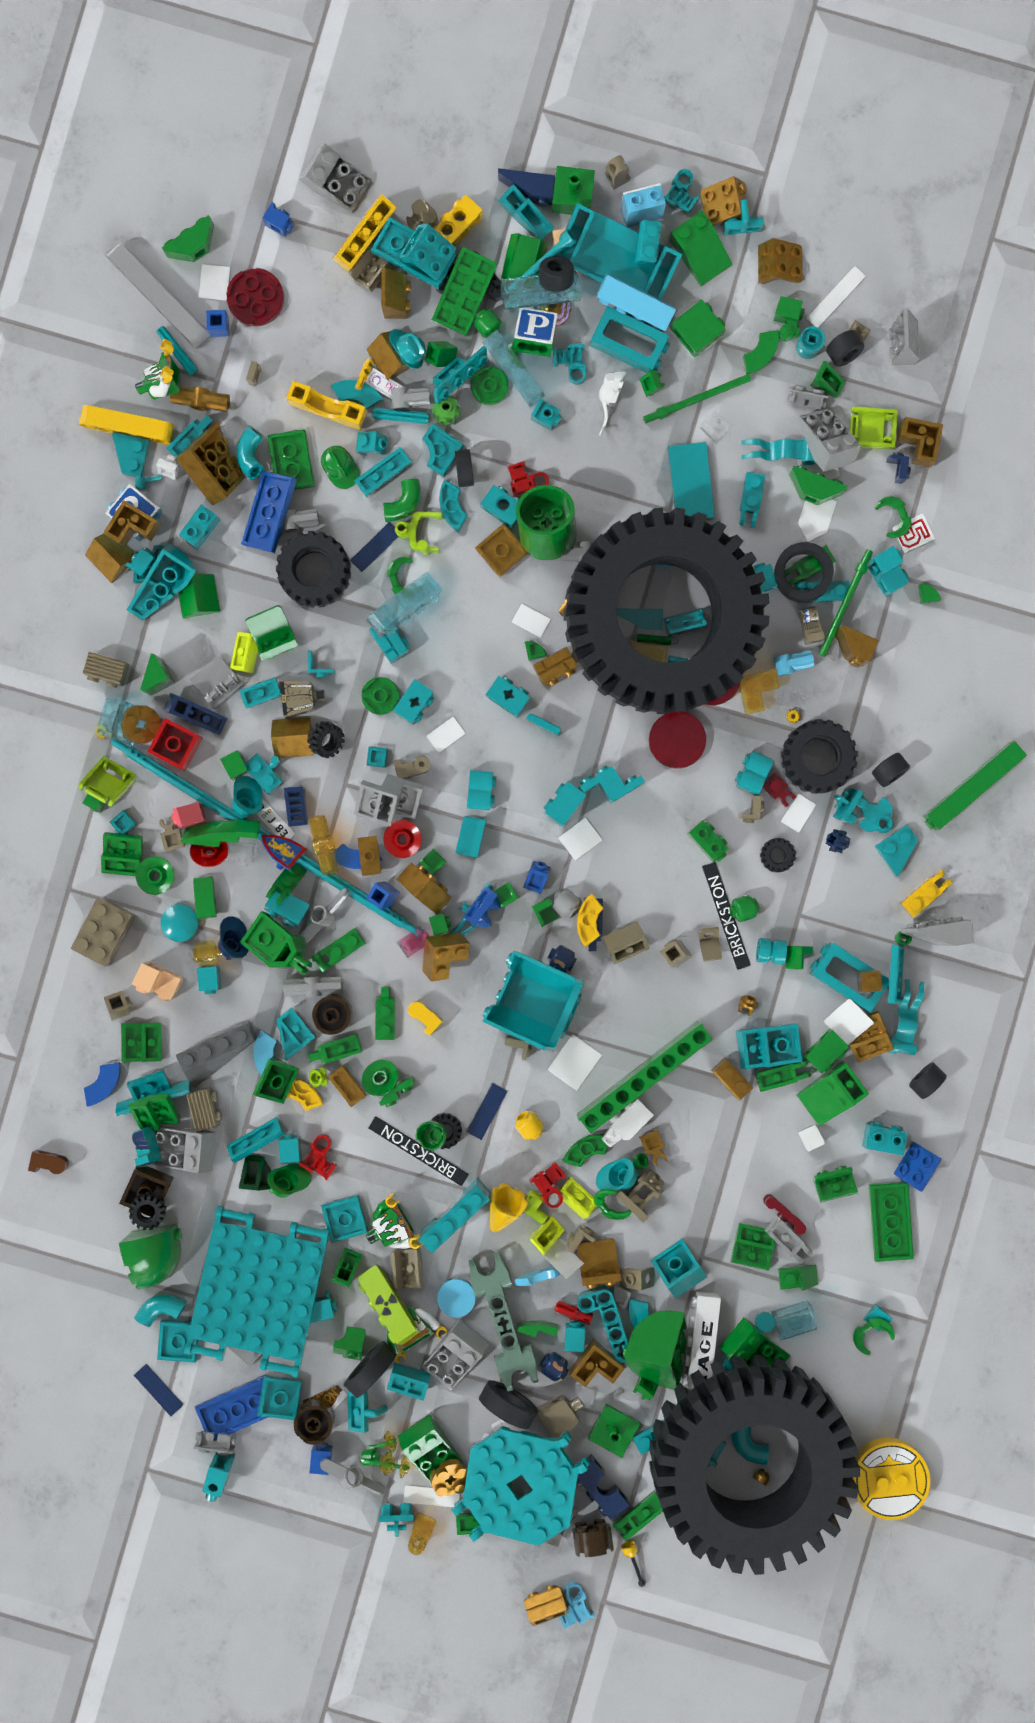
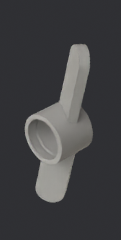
[300,888,349,944]
[320,1458,385,1496]

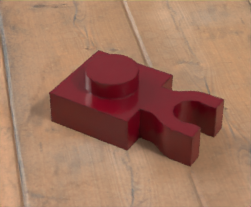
[762,773,797,807]

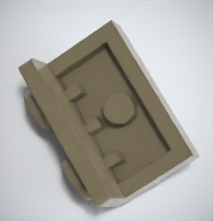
[349,243,393,292]
[390,1248,424,1290]

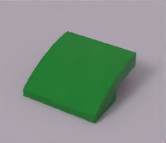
[101,832,143,876]
[121,1023,162,1062]
[128,1093,181,1131]
[730,1223,775,1271]

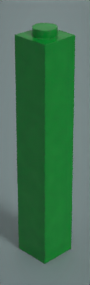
[923,741,1027,831]

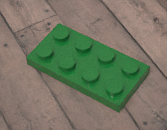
[431,247,498,337]

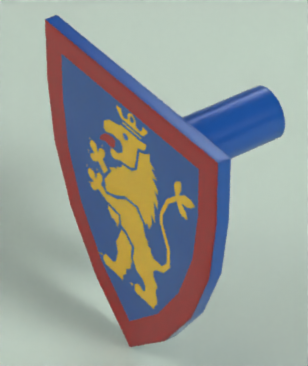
[260,835,307,871]

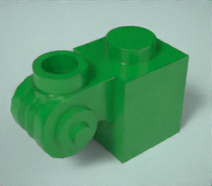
[773,296,805,342]

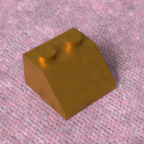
[381,267,411,319]
[835,625,879,668]

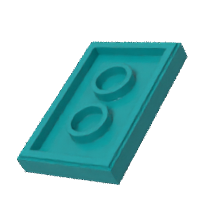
[888,945,905,1004]

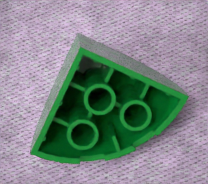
[119,1223,182,1290]
[623,1310,687,1390]

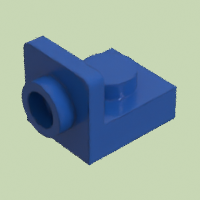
[523,861,551,894]

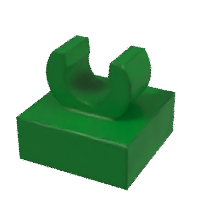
[639,370,665,397]
[633,1377,658,1401]

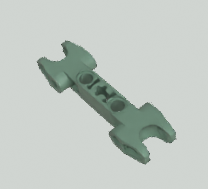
[469,1251,538,1392]

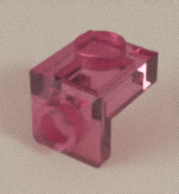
[397,927,429,958]

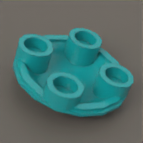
[161,904,198,942]

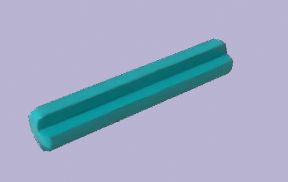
[156,326,198,376]
[372,407,429,424]

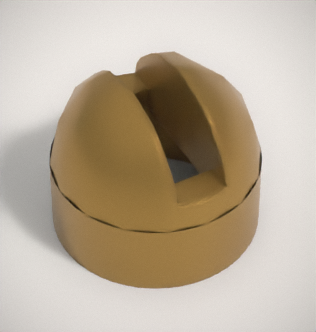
[753,1469,770,1486]

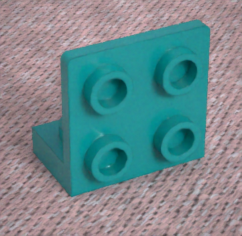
[399,224,456,280]

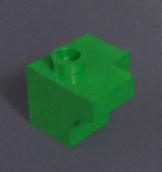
[333,1326,366,1361]

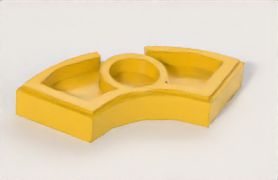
[577,893,603,947]

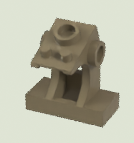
[615,1170,664,1223]

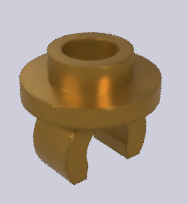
[738,995,758,1016]

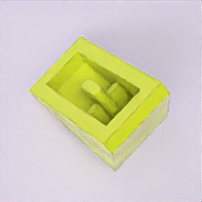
[530,1216,565,1255]

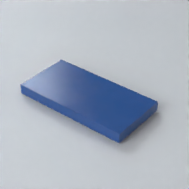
[241,471,297,553]
[194,1375,268,1440]

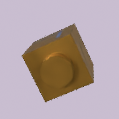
[857,970,882,992]

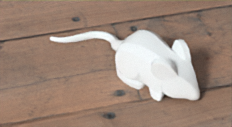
[599,371,626,436]

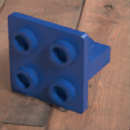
[894,1142,942,1192]

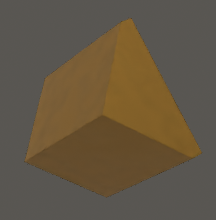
[366,331,410,380]
[85,533,135,583]
[271,717,313,758]

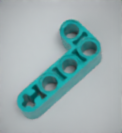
[577,1285,628,1363]

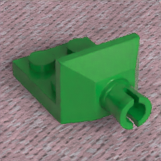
[240,911,312,975]

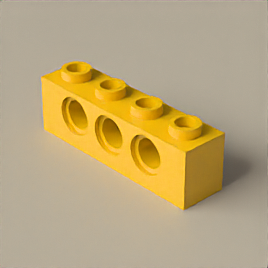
[332,194,397,271]
[432,195,483,247]

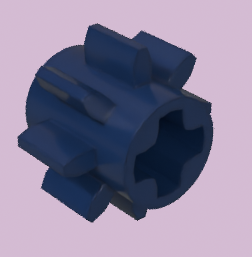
[826,829,850,853]

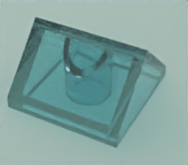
[95,698,140,745]
[772,1300,817,1341]

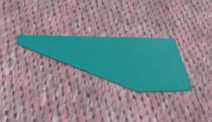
[617,608,663,630]

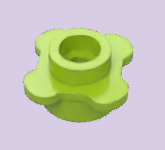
[309,1067,328,1088]

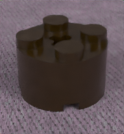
[312,995,353,1035]
[294,1399,335,1445]
[572,1519,614,1557]

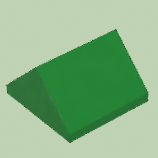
[178,574,221,619]
[140,653,175,696]
[253,1056,299,1104]

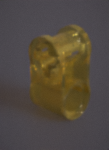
[408,1512,436,1555]

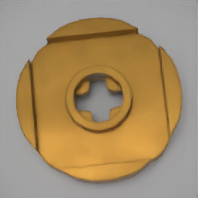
[121,705,161,744]
[430,1459,468,1497]

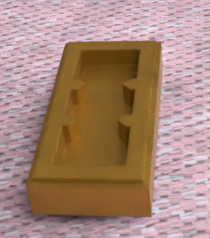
[357,836,382,876]
[328,1065,367,1107]

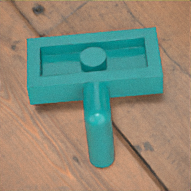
[723,199,764,235]
[245,753,283,795]
[348,1391,388,1433]

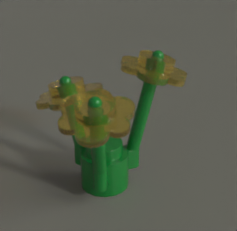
[361,1430,410,1479]

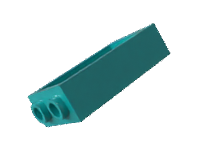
[590,306,670,373]
[809,942,890,1013]

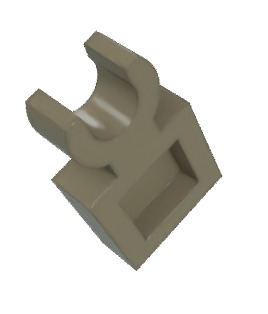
[159,816,185,852]

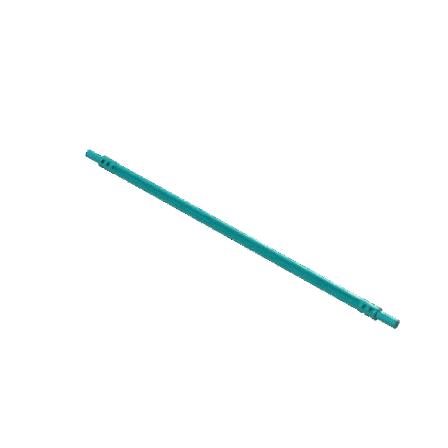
[111,738,422,937]

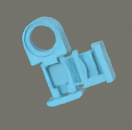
[559,1582,595,1629]

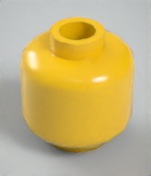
[515,1111,543,1140]

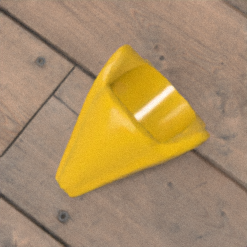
[490,1183,528,1232]

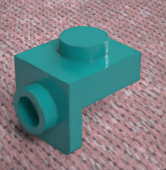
[356,431,387,455]

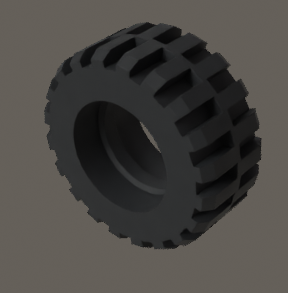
[276,531,351,608]
[781,719,858,794]

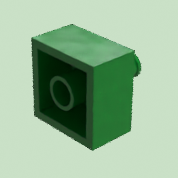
[552,166,595,215]

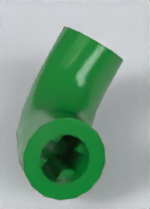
[383,479,421,522]

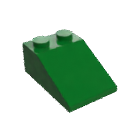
[669,210,732,286]

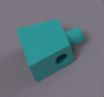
[202,1452,235,1502]

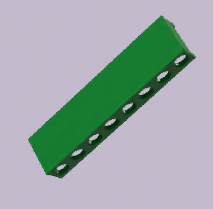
[577,1020,712,1134]

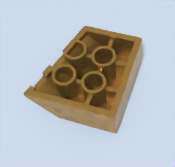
[176,422,245,505]

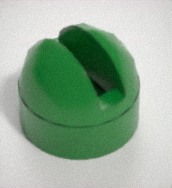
[895,931,912,946]
[632,1153,648,1170]

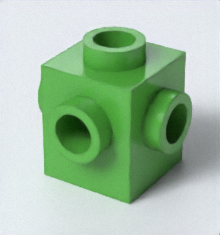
[432,395,461,425]

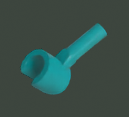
[135,475,162,490]

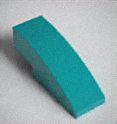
[497,184,554,240]

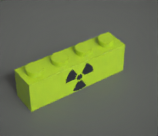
[357,1264,421,1345]

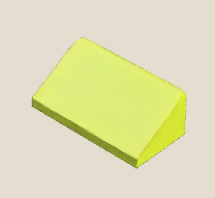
[230,632,258,674]
[556,1177,597,1219]

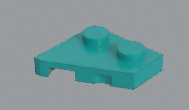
[112,432,150,478]
[875,824,918,876]
[276,1007,316,1061]

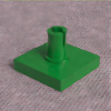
[588,1404,640,1458]

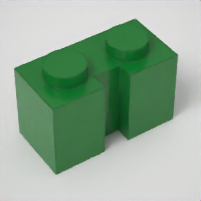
[802,1028,849,1073]

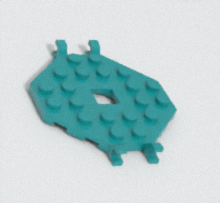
[451,1426,590,1546]

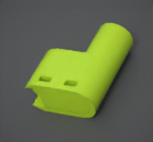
[524,1189,549,1225]

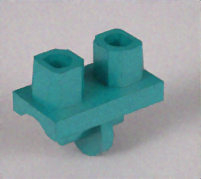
[833,787,867,824]
[379,1503,415,1537]

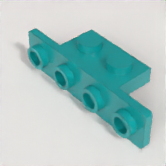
[433,346,488,404]
[115,1070,191,1116]

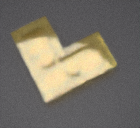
[739,669,780,715]

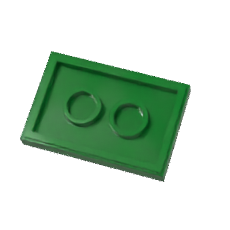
[267,429,315,490]

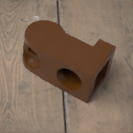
[28,1150,69,1174]

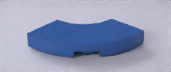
[328,844,383,869]
[84,1062,121,1107]

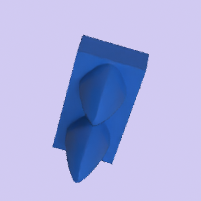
[463,886,500,927]

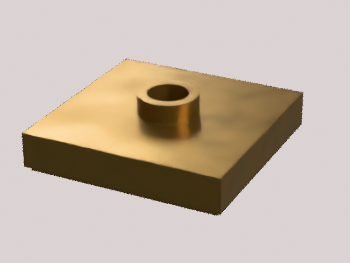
[475,523,528,578]

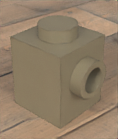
[660,940,692,967]
[104,991,132,1021]

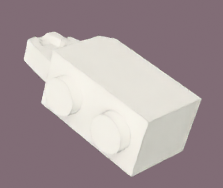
[601,1098,654,1147]

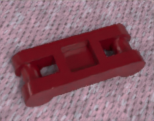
[763,1194,806,1235]

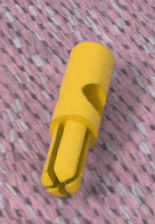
[355,359,374,390]

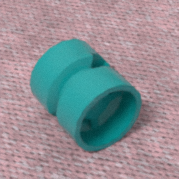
[796,327,825,359]
[756,938,787,965]

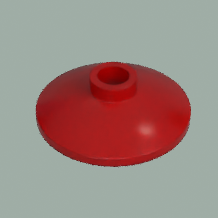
[383,820,422,858]
[190,841,229,867]

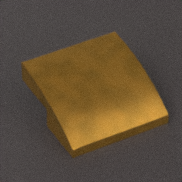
[850,1011,894,1063]

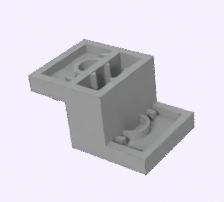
[354,774,424,826]

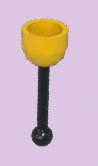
[621,1540,646,1587]

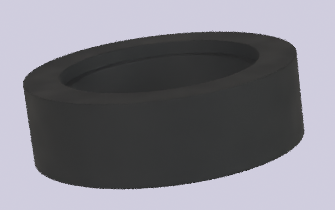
[774,542,834,603]
[344,1341,397,1398]
[479,1380,538,1429]

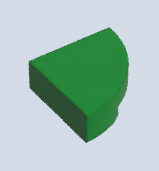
[918,584,941,604]
[525,641,547,661]

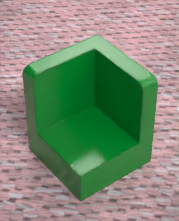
[425,341,458,367]
[220,750,248,781]
[82,794,106,813]
[419,849,447,875]
[493,882,519,908]
[532,898,558,927]
[785,946,813,970]

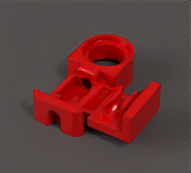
[507,461,549,498]
[299,1134,337,1181]
[529,1162,566,1208]

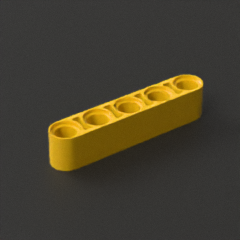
[79,405,175,445]

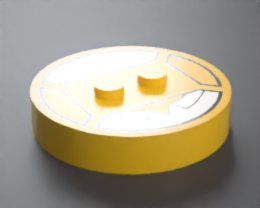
[853,1437,930,1520]

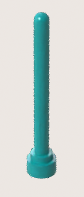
[503,229,577,299]

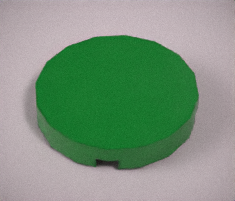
[471,366,509,405]
[361,677,400,715]

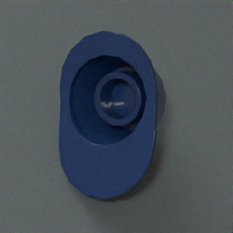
[218,916,249,960]

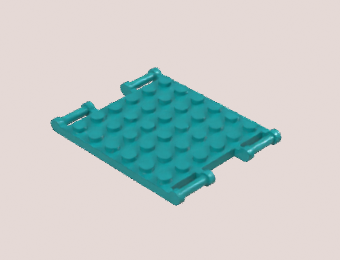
[184,1206,330,1378]

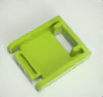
[849,407,898,450]
[78,756,137,807]

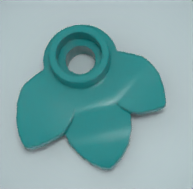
[859,797,893,833]

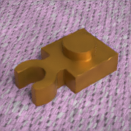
[639,1129,668,1166]

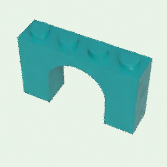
[419,1178,490,1253]

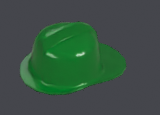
[321,446,359,489]
[267,1163,312,1198]

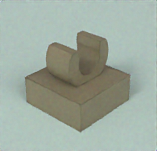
[849,320,871,342]

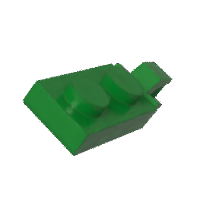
[375,987,395,1040]
[308,1034,363,1064]

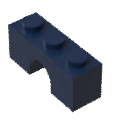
[577,1454,629,1520]

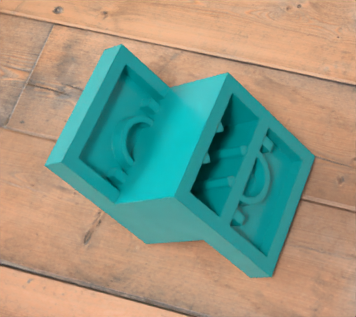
[578,765,645,804]

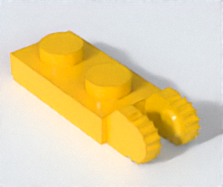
[900,870,953,918]

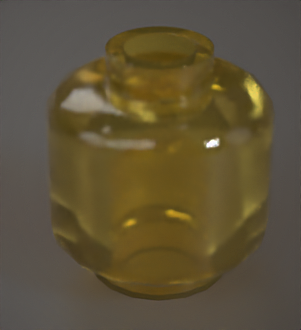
[192,940,222,967]

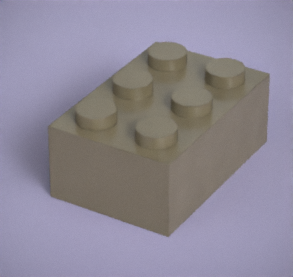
[70,897,136,967]

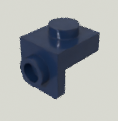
[886,452,911,484]

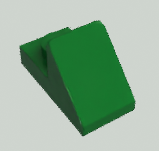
[778,1265,818,1291]

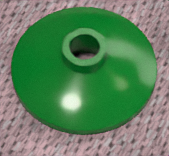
[136,857,174,895]
[361,1060,399,1096]

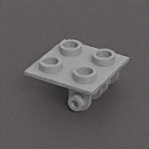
[190,655,243,708]

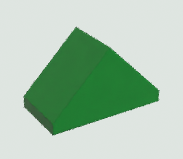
[810,361,846,398]
[331,1248,363,1288]

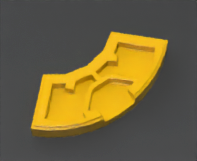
[287,1079,324,1111]

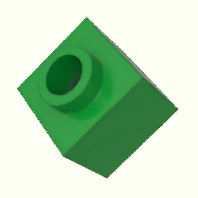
[429,913,452,936]

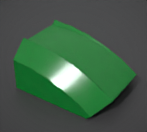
[501,233,548,288]

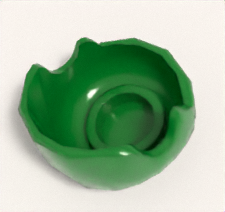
[415,1120,447,1151]

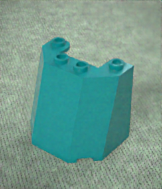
[482,950,584,1052]

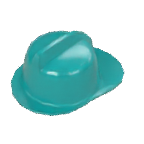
[389,329,426,369]
[232,776,262,819]
[596,1158,639,1191]

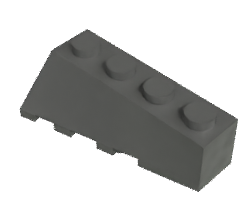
[176,1021,257,1088]

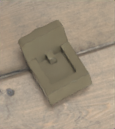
[738,796,764,823]
[505,1035,532,1061]
[566,1226,596,1253]

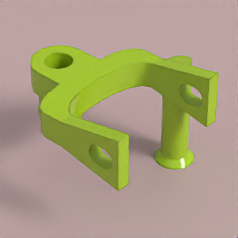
[395,512,443,556]

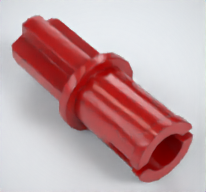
[554,1301,593,1325]

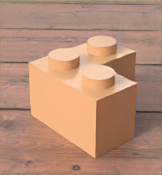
[132,962,184,1001]

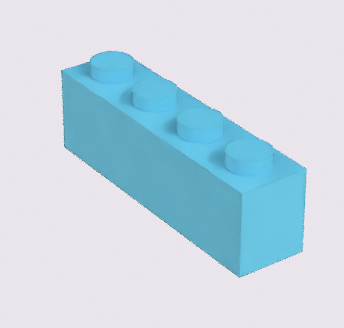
[596,273,676,331]

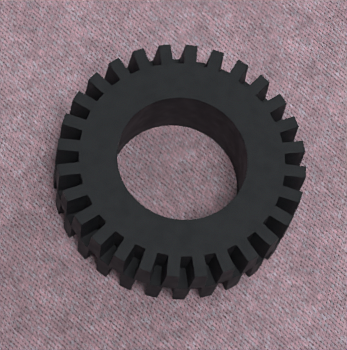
[564,508,770,714]
[649,1355,860,1575]

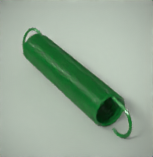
[630,633,679,645]

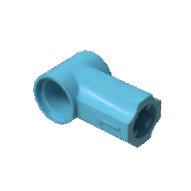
[774,651,814,677]

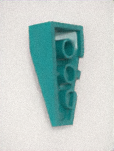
[126,543,197,620]

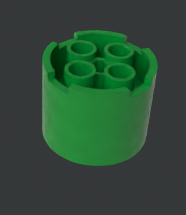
[516,485,577,560]

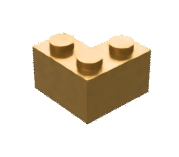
[897,417,943,468]
[103,500,161,548]
[396,862,452,915]
[422,932,470,982]
[570,1339,625,1387]

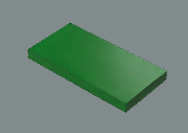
[869,1181,914,1262]

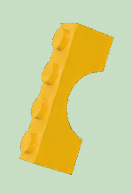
[286,380,367,431]

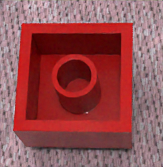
[147,718,203,771]

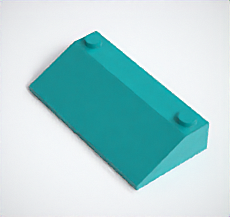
[555,203,682,300]

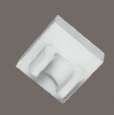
[156,454,179,480]

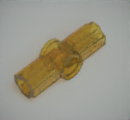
[309,815,339,875]

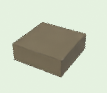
[246,361,261,386]

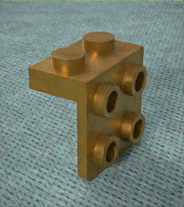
[700,176,751,226]
[758,238,803,284]
[577,1238,621,1288]

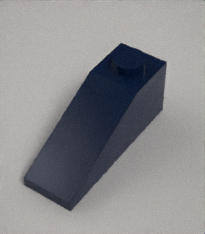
[498,168,555,207]
[163,693,227,735]

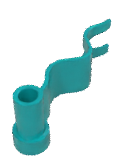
[741,436,816,465]
[889,979,925,1056]

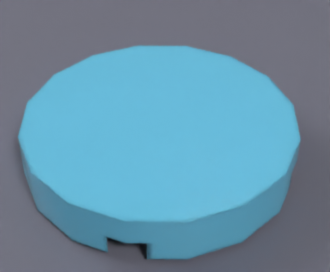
[437,1278,475,1318]

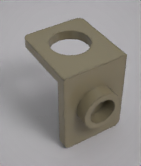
[699,927,722,962]
[620,1267,654,1290]

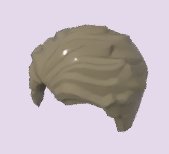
[406,199,438,230]

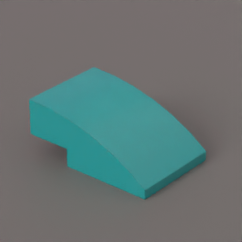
[736,1023,803,1069]

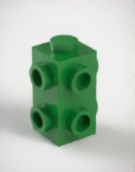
[687,820,729,862]

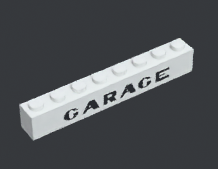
[682,1291,721,1391]

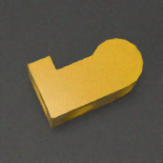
[408,1001,443,1036]

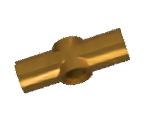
[170,387,230,412]

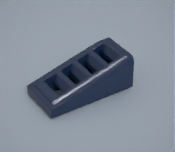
[284,786,308,827]

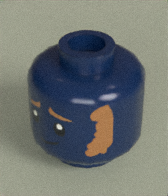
[547,945,577,972]
[539,1352,569,1382]

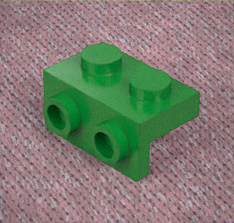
[813,1166,858,1203]

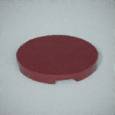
[226,268,284,327]
[648,712,706,769]

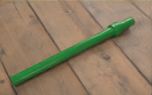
[643,374,751,424]
[818,549,873,657]

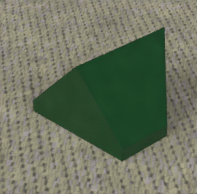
[239,1155,271,1191]

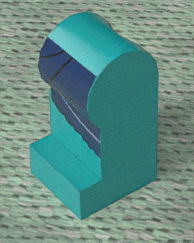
[132,1127,162,1167]

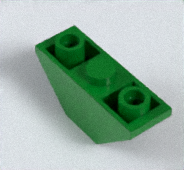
[162,215,214,262]
[789,466,847,505]

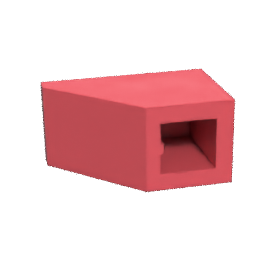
[172,803,207,829]

